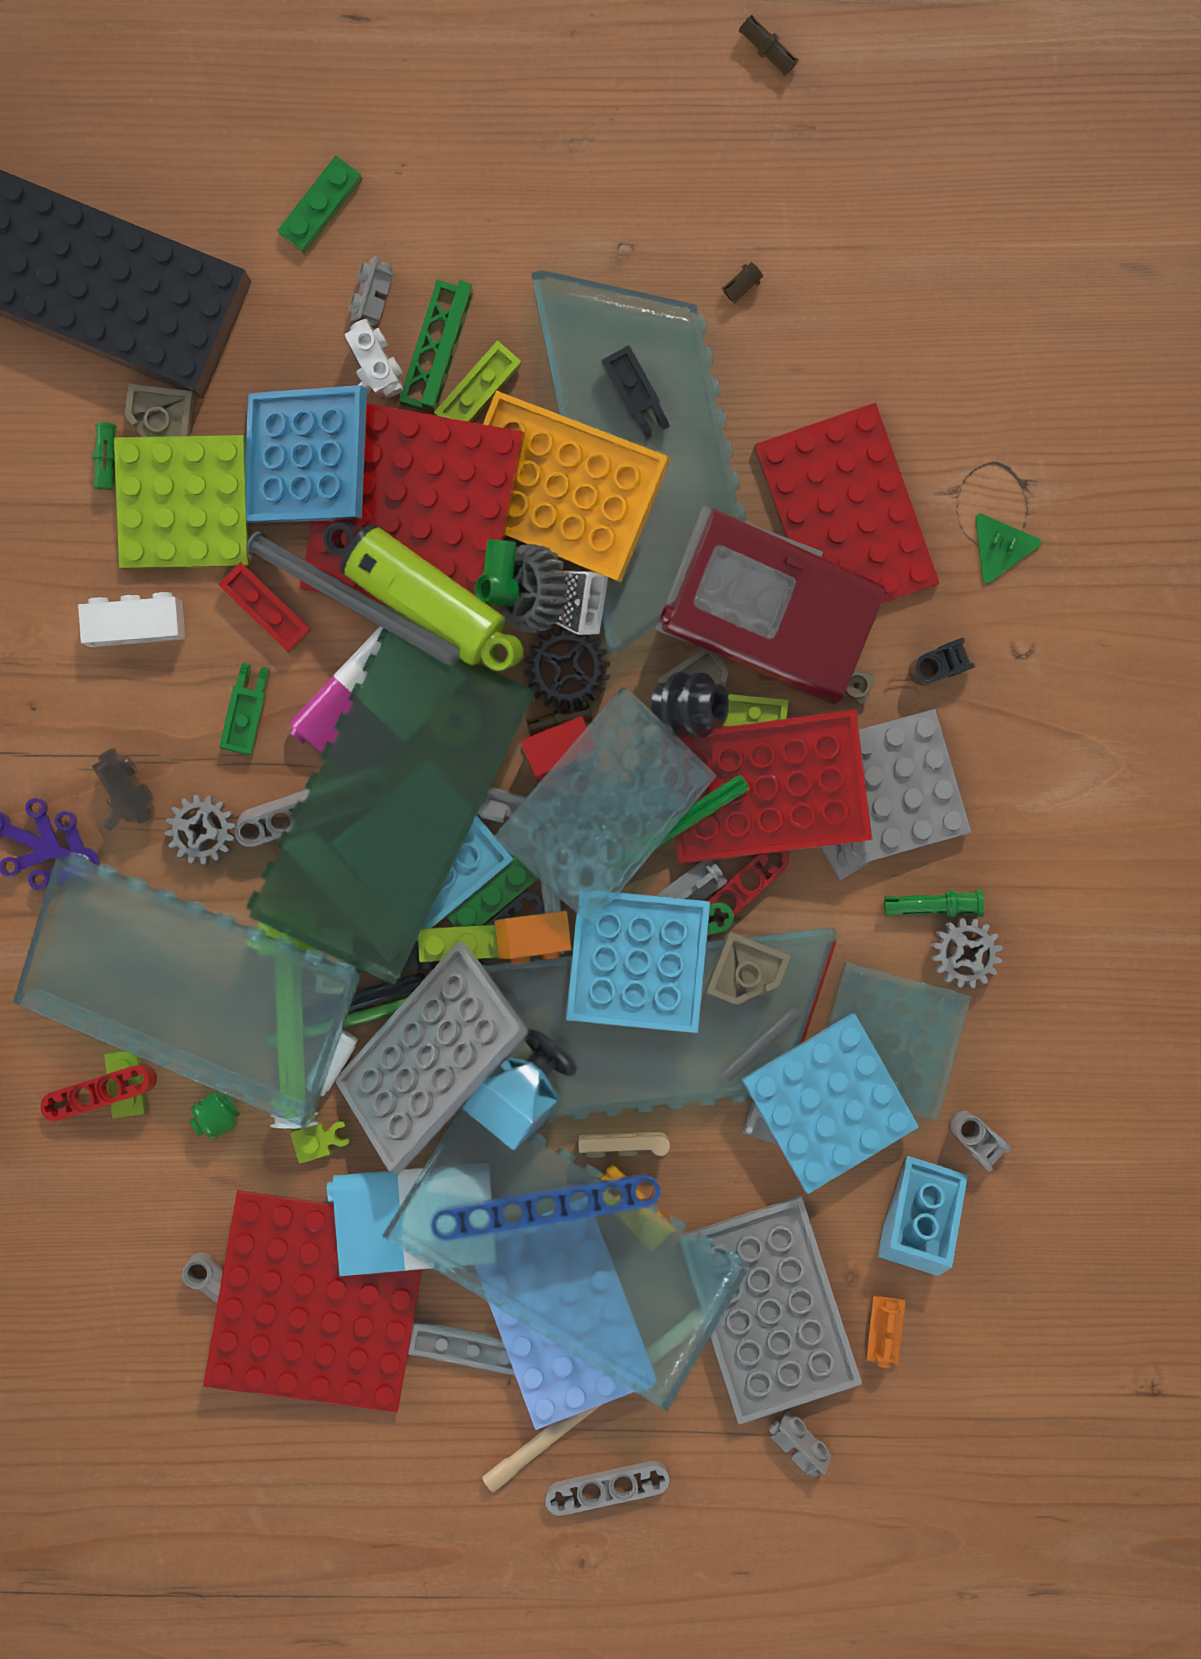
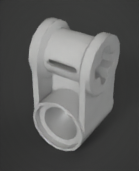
[950,1111,1012,1172]

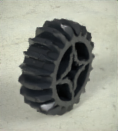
[524,626,610,711]

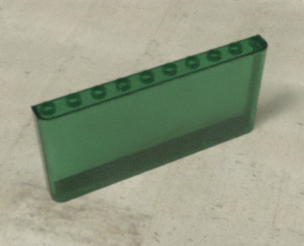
[245,628,535,985]

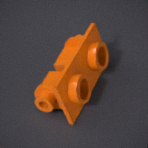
[866,1296,906,1368]

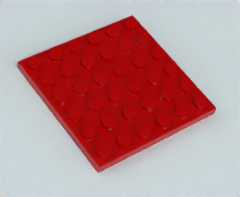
[299,403,525,607]
[203,1190,422,1413]

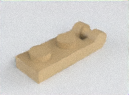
[579,1132,670,1158]

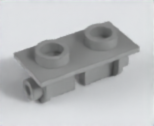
[348,255,393,328]
[475,785,542,831]
[657,860,728,901]
[768,1409,832,1478]

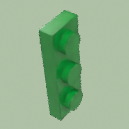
[277,155,362,254]
[446,853,540,927]

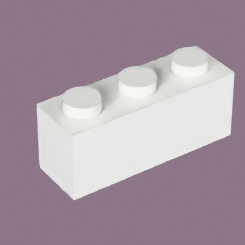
[78,592,185,647]

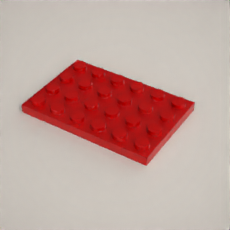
[754,402,940,605]
[663,709,873,863]

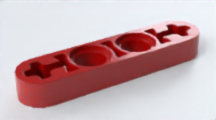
[707,851,789,939]
[40,1063,157,1122]

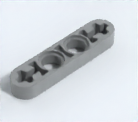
[545,1461,669,1516]

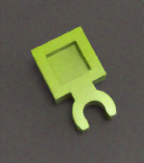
[290,1120,352,1164]

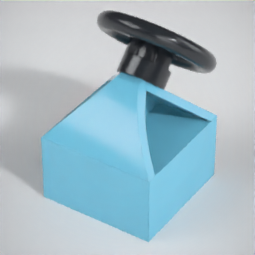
[462,1029,577,1150]

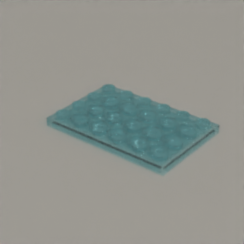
[494,688,717,925]

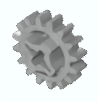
[165,794,237,864]
[930,918,1003,988]

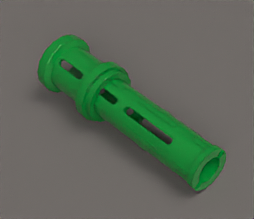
[883,889,984,918]

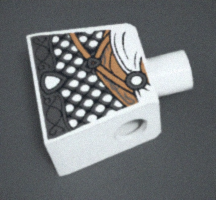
[556,570,608,635]

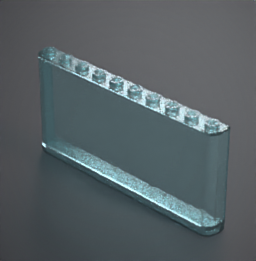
[13,853,360,1128]
[382,1098,748,1411]

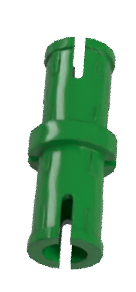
[91,422,116,491]

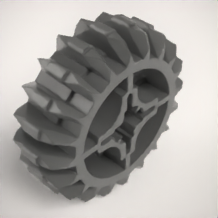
[500,544,569,633]

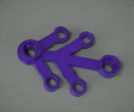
[0,798,100,890]

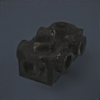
[92,748,155,832]

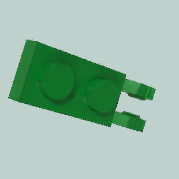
[219,662,270,756]

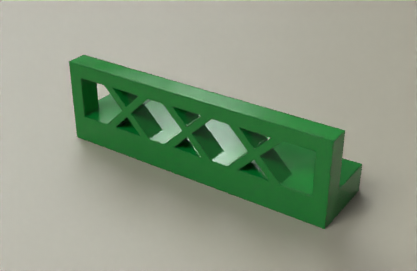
[399,280,474,414]

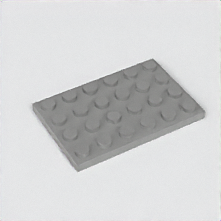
[335,941,529,1175]
[678,1195,862,1425]

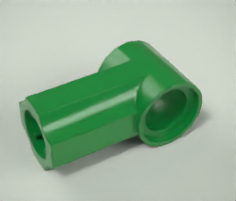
[475,539,518,607]

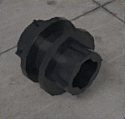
[651,672,729,738]

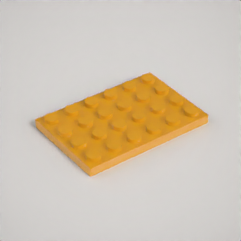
[483,390,671,582]

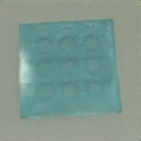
[827,962,971,1121]

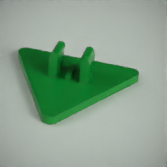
[975,513,1041,584]

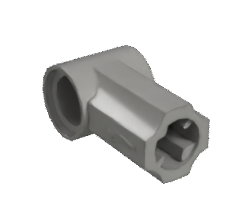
[182,1252,223,1303]

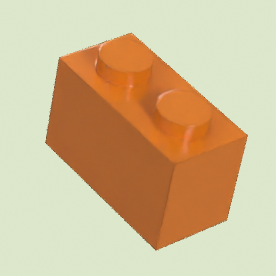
[494,911,572,965]

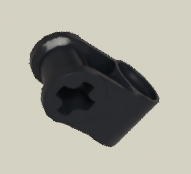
[909,637,975,685]

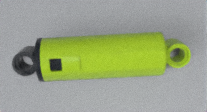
[323,522,523,670]

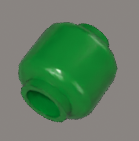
[189,1091,240,1140]

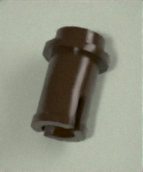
[721,262,763,304]

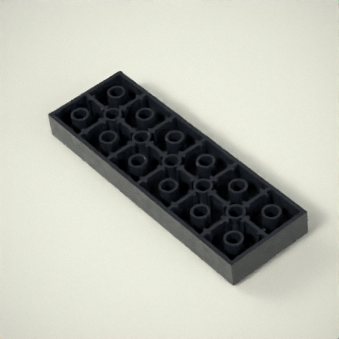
[0,170,252,398]

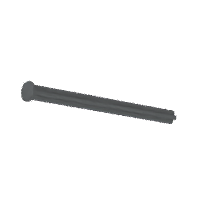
[246,531,460,665]

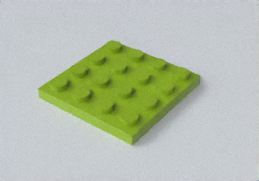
[114,435,250,569]

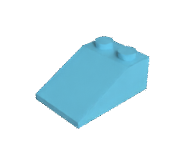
[877,1156,968,1276]

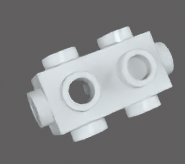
[344,319,403,398]

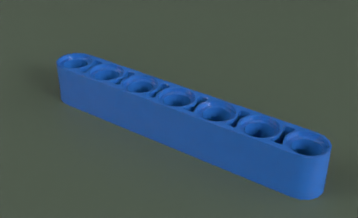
[431,1174,661,1241]

